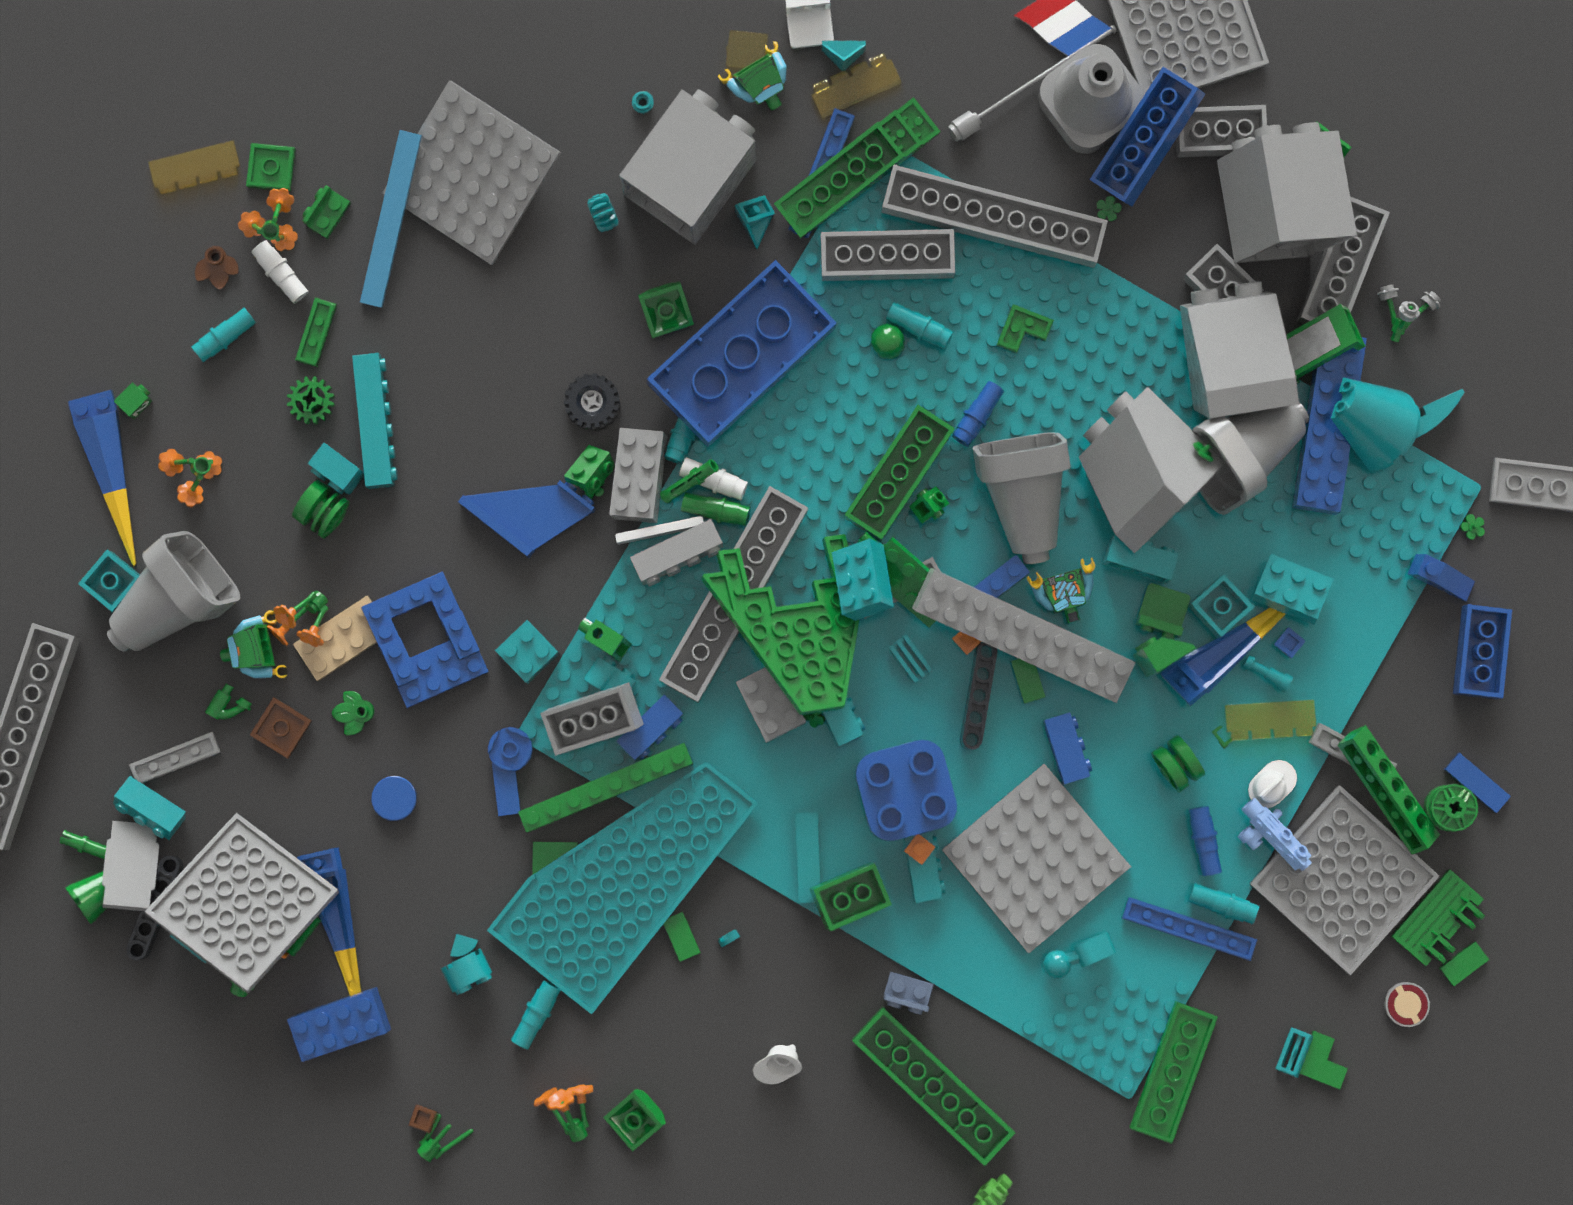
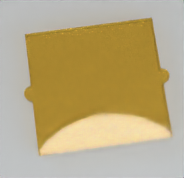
[726,30,768,68]

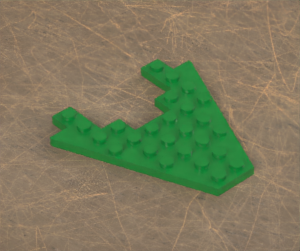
[701,534,860,715]

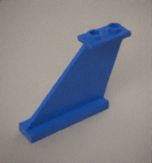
[458,481,596,558]

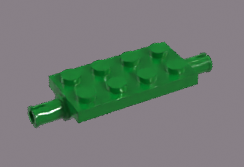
[857,531,936,628]

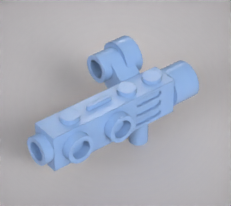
[1237,798,1312,871]

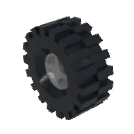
[564,373,620,431]

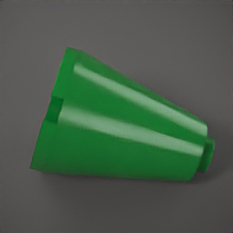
[65,871,107,924]

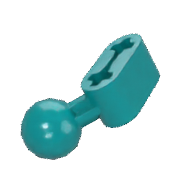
[1043,931,1116,979]

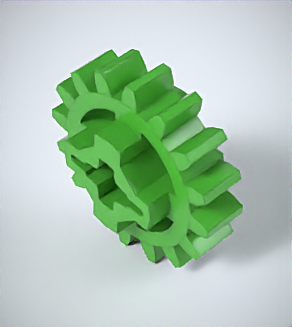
[973,1173,1013,1205]

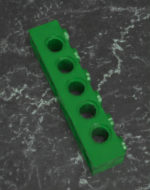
[1338,725,1440,855]

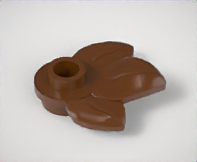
[195,246,239,290]

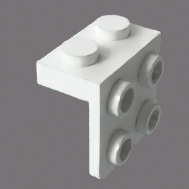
[786,0,834,49]

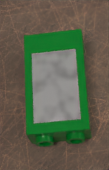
[1286,304,1366,384]

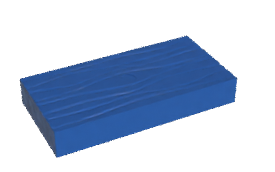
[647,260,837,447]

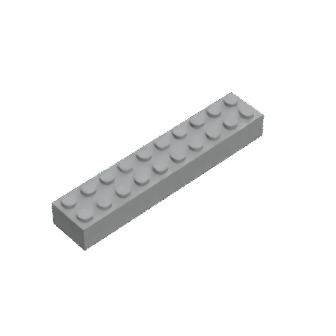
[882,165,1108,268]
[659,486,808,703]
[912,568,1136,703]
[0,623,81,850]

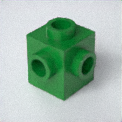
[909,486,950,524]

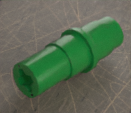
[681,492,751,526]

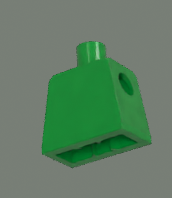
[578,618,632,662]

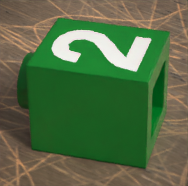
[114,382,152,419]

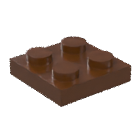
[250,697,312,759]

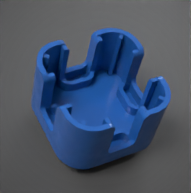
[855,740,957,841]

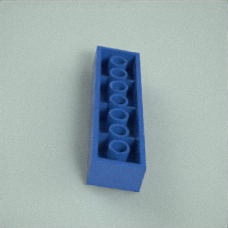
[1292,337,1367,515]

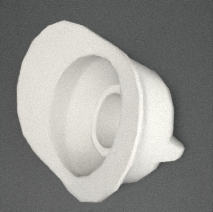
[1248,760,1297,808]
[753,1044,802,1084]

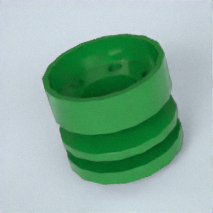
[292,480,350,539]
[1423,784,1478,832]

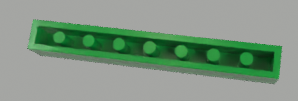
[518,743,693,833]

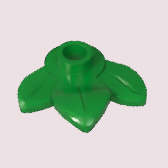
[332,691,374,735]

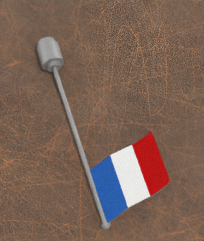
[948,0,1117,142]

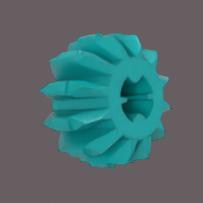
[587,193,619,232]

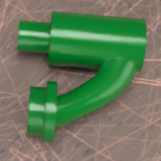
[205,683,252,720]

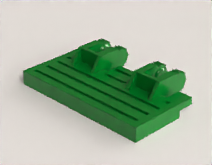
[1391,869,1485,966]

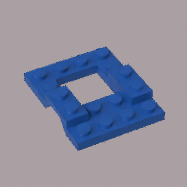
[361,571,489,708]

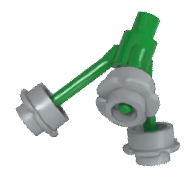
[1377,284,1441,342]

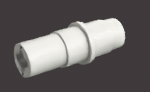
[251,240,309,304]
[679,457,748,500]

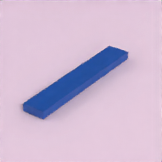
[788,108,855,238]
[1122,897,1257,961]

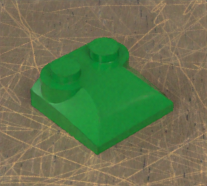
[638,282,694,338]
[603,1088,666,1152]

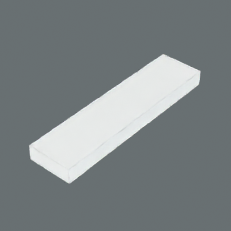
[615,516,704,545]

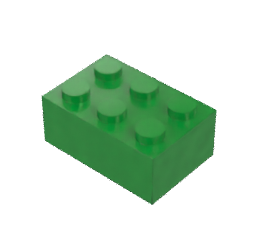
[809,862,892,931]

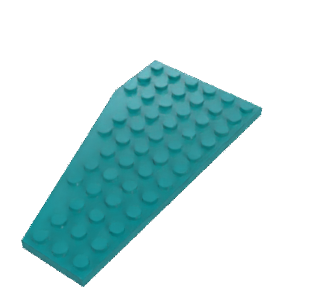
[487,761,759,1015]

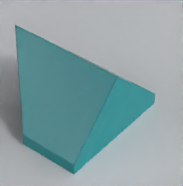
[822,41,866,72]
[735,195,775,249]

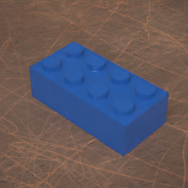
[1453,604,1512,700]
[287,987,391,1062]

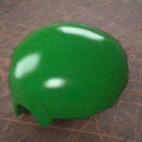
[871,323,905,359]

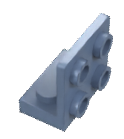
[883,971,933,1015]

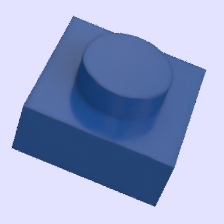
[1273,627,1305,659]

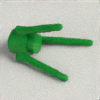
[417,1114,473,1162]

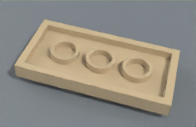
[293,595,377,681]

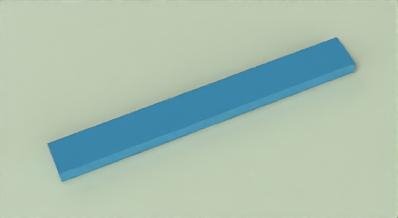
[360,130,422,308]

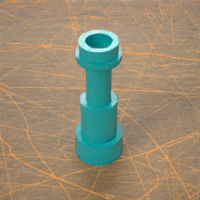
[1243,655,1293,692]

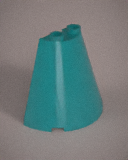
[1331,378,1420,472]

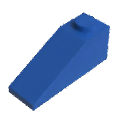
[1408,554,1475,601]

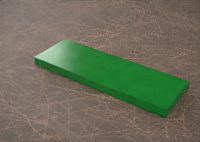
[1129,1001,1218,1144]

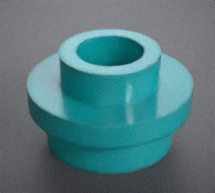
[632,91,654,113]

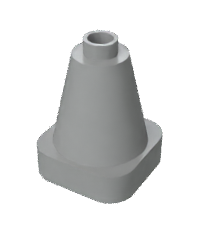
[1038,44,1145,154]
[1192,403,1309,515]
[973,433,1071,564]
[107,531,240,652]

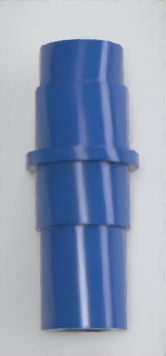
[952,381,1004,447]
[1189,806,1222,876]

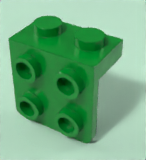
[1135,583,1190,640]

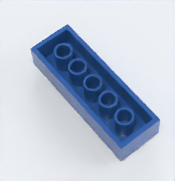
[1090,66,1205,207]

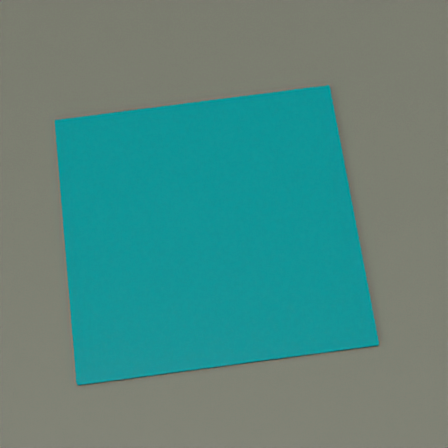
[519,156,1481,1099]

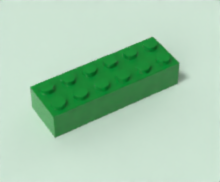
[844,405,955,542]

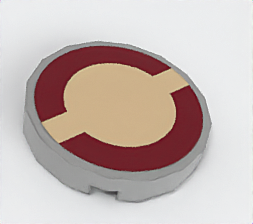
[1384,982,1430,1027]

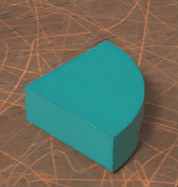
[718,929,740,948]
[450,934,479,957]

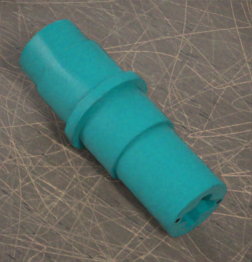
[886,302,954,349]
[191,307,256,362]
[664,417,696,464]
[1188,883,1259,924]
[511,980,561,1049]

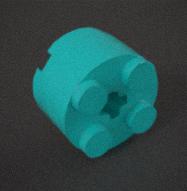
[441,948,492,995]

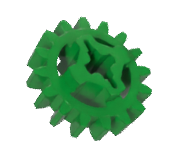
[287,376,336,425]

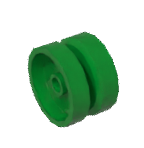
[1151,735,1206,793]

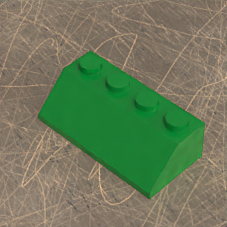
[1132,637,1196,678]

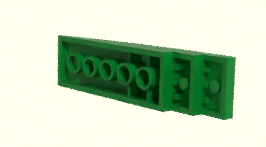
[774,97,941,238]

